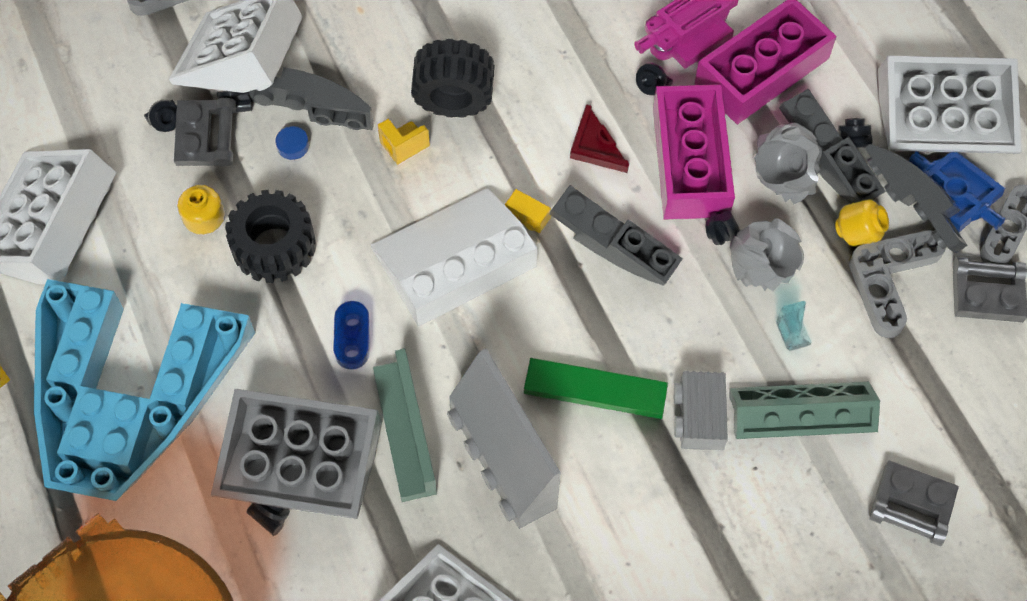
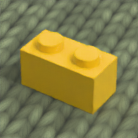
[505,189,551,233]

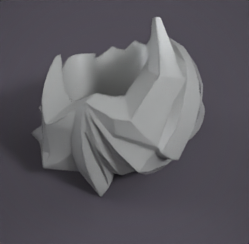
[753,123,822,204]
[729,218,804,291]

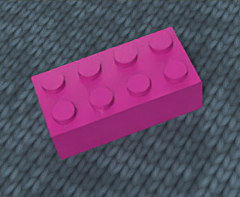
[694,0,837,125]
[653,85,735,220]

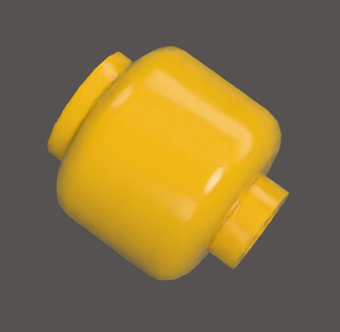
[177,185,225,235]
[835,199,889,247]

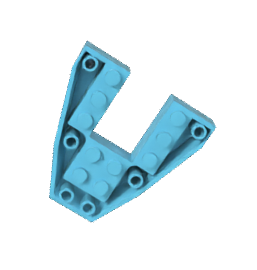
[34,279,255,501]

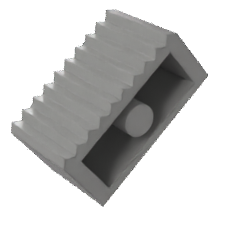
[674,371,728,450]

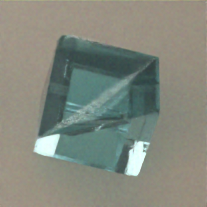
[776,301,812,351]

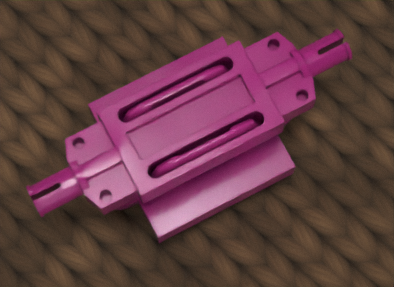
[634,0,738,69]

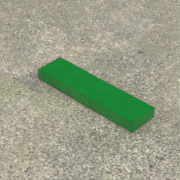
[523,358,668,419]

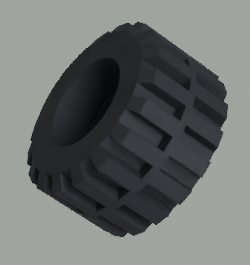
[411,39,495,118]
[225,190,316,283]

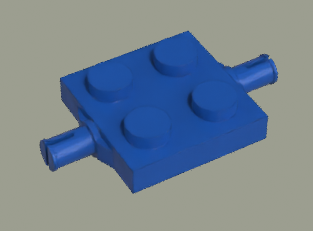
[908,151,1005,232]

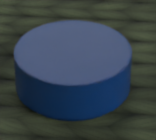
[275,126,309,160]

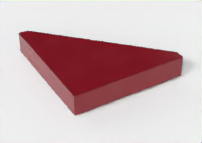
[570,104,630,173]

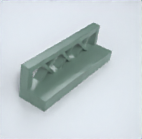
[373,348,437,502]
[729,381,880,439]

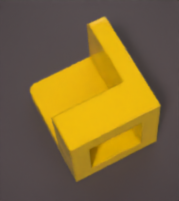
[378,118,430,165]

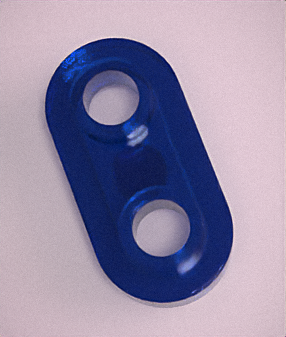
[333,301,370,370]

